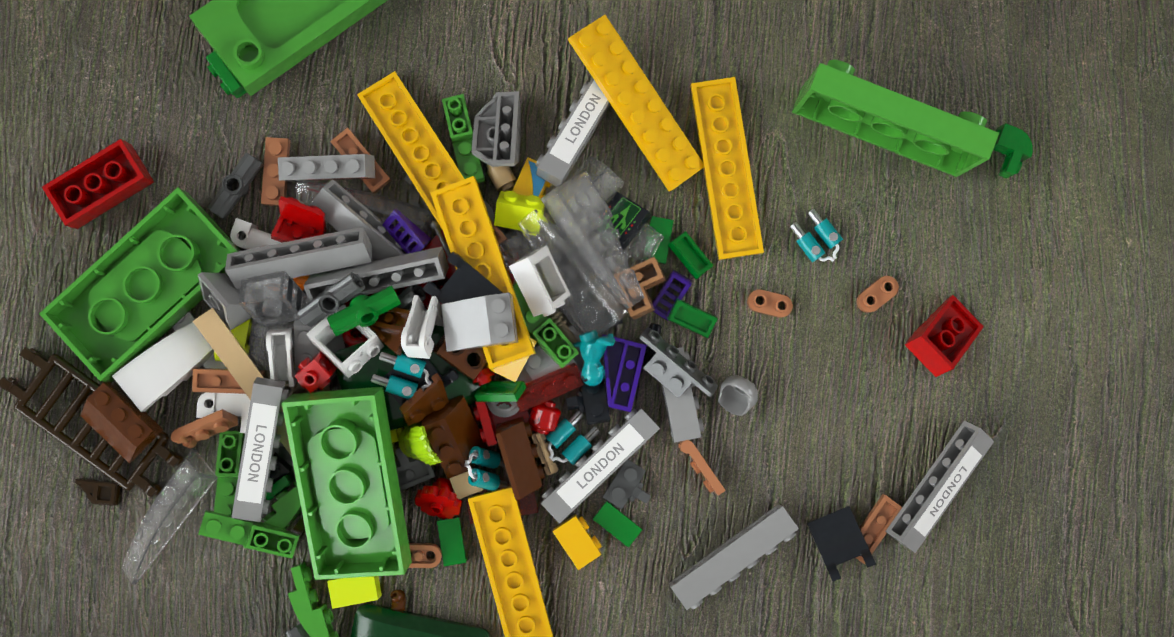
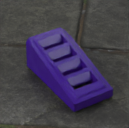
[382,208,431,254]
[652,269,692,321]

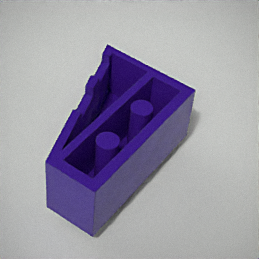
[602,334,647,412]

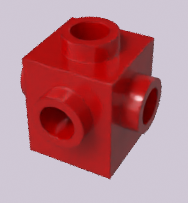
[294,351,337,393]

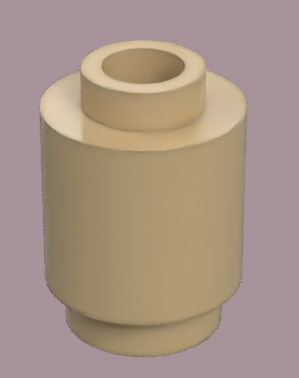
[486,164,517,192]

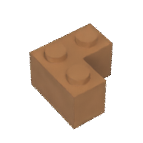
[613,257,667,320]

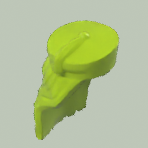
[399,421,442,466]

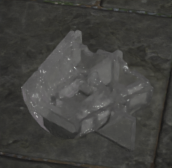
[622,222,664,266]
[499,232,535,273]

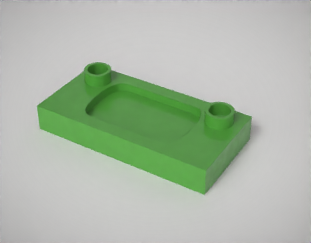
[189,0,388,97]
[792,60,999,177]
[39,187,241,382]
[282,387,412,580]

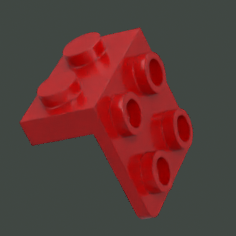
[271,196,326,243]
[473,394,532,446]

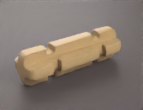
[531,432,558,475]

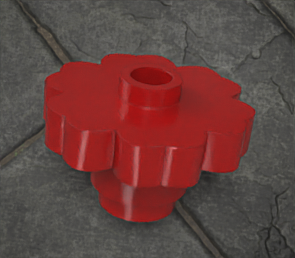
[415,478,462,519]

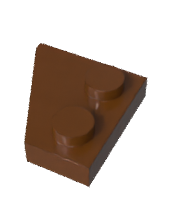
[368,308,410,356]
[399,373,449,426]

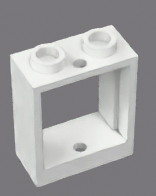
[509,245,571,317]
[306,304,384,378]

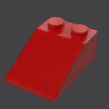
[905,295,984,377]

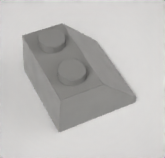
[198,272,254,330]

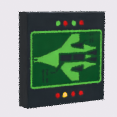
[590,192,652,250]

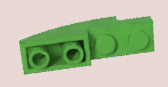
[442,94,485,183]
[513,282,579,368]
[214,431,245,515]
[243,482,302,549]
[198,510,299,559]
[288,562,339,637]

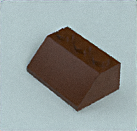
[80,382,163,463]
[421,394,488,479]
[496,417,545,500]

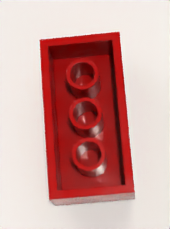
[42,139,154,229]

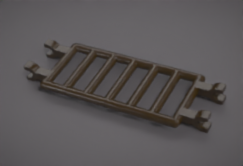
[0,347,185,497]

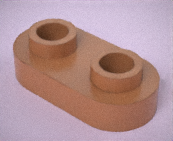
[857,276,899,313]
[747,290,793,318]
[409,543,442,568]

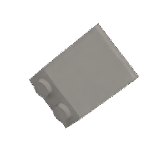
[441,292,518,352]

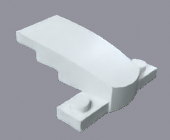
[112,310,227,412]

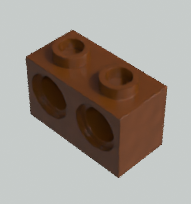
[432,333,487,380]

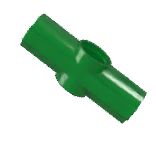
[326,285,401,336]

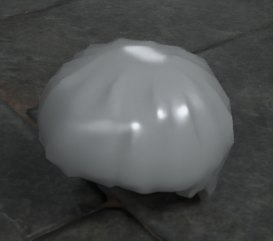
[718,375,758,416]

